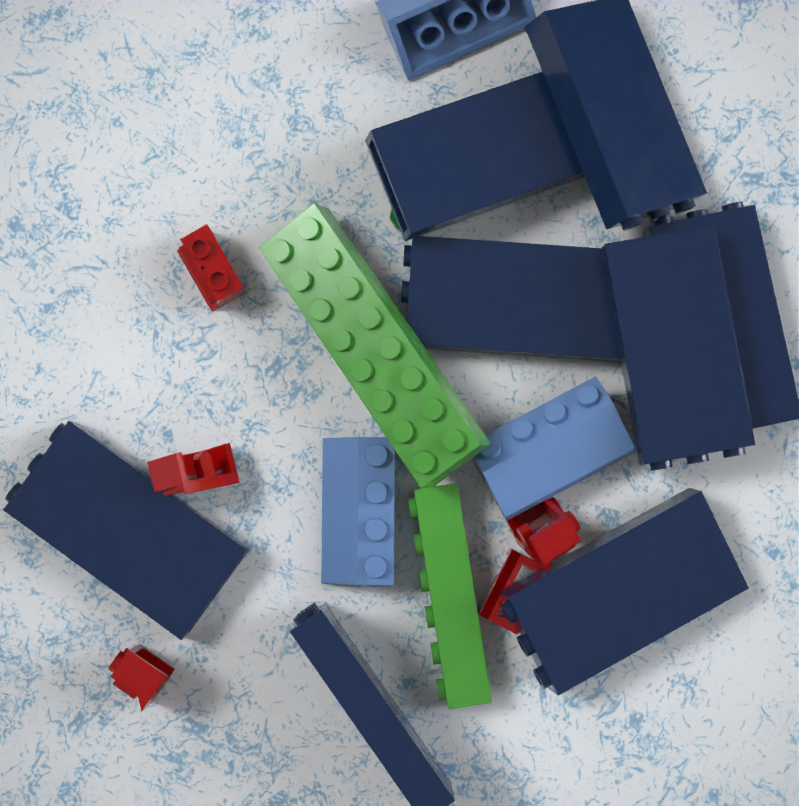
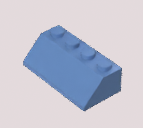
[375,0,536,80]
[472,376,636,520]
[321,437,395,585]

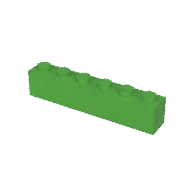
[407,483,492,710]

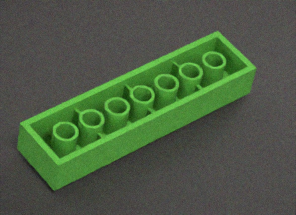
[258,203,491,488]

